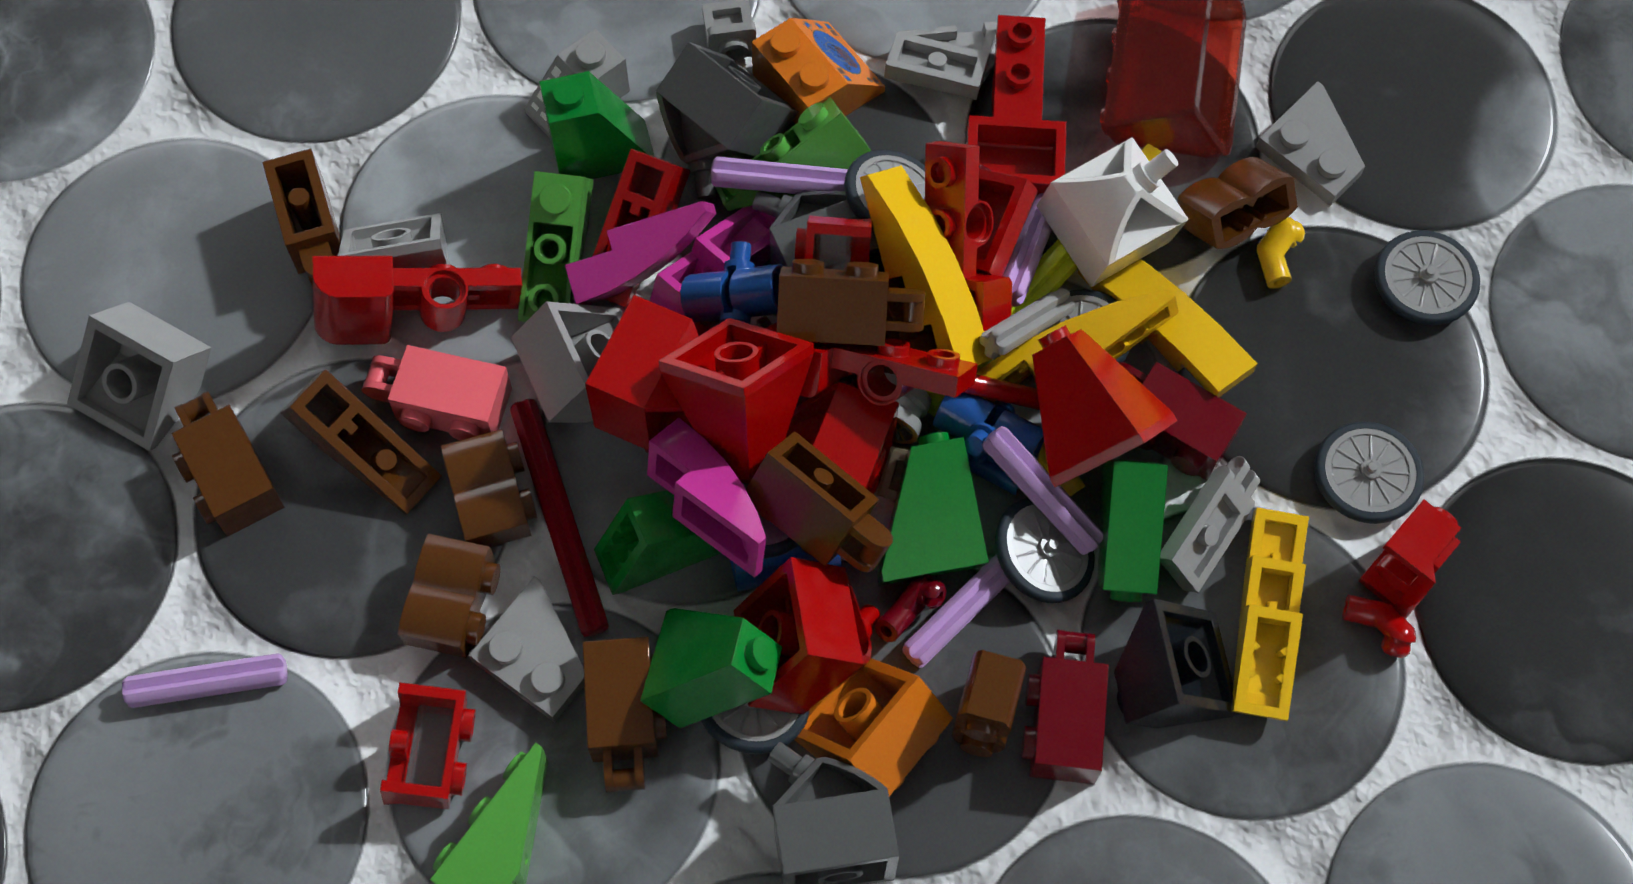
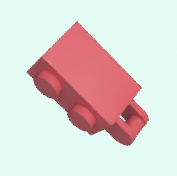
[361,345,512,440]

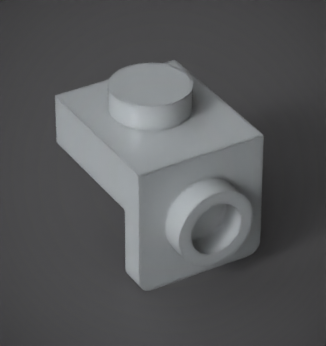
[702,0,756,62]

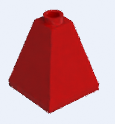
[659,318,814,483]
[1032,325,1177,488]

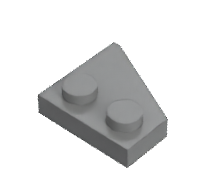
[884,21,997,100]
[1256,82,1365,206]
[469,576,585,723]

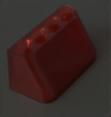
[1100,0,1246,158]

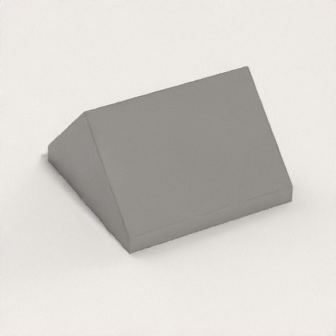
[338,213,450,268]

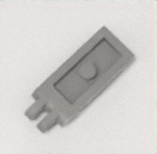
[1160,456,1260,593]

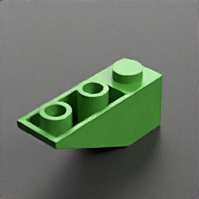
[716,97,871,211]
[518,171,593,322]
[430,742,548,884]

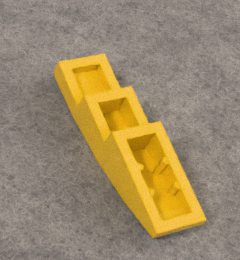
[860,165,993,366]
[1078,259,1258,397]
[976,289,1179,402]
[1232,507,1309,722]

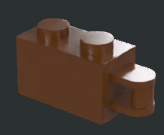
[262,148,341,287]
[777,259,926,346]
[171,391,285,537]
[746,431,893,572]
[583,636,667,793]

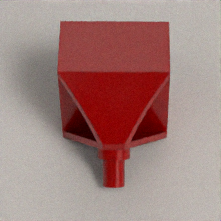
[585,295,699,450]
[785,382,899,495]
[733,557,880,714]

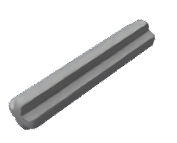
[979,288,1075,359]

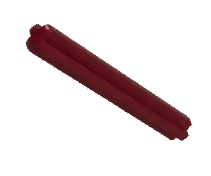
[510,399,609,637]

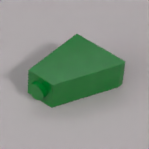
[539,71,655,179]
[877,432,989,586]
[1097,459,1168,602]
[594,490,721,595]
[640,608,782,728]

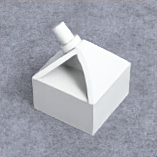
[1036,137,1189,287]

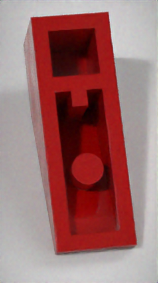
[593,149,691,308]

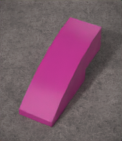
[565,201,716,305]
[650,206,775,325]
[647,417,766,578]

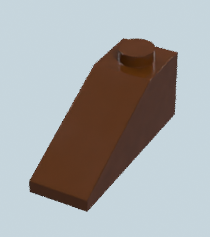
[280,369,442,515]

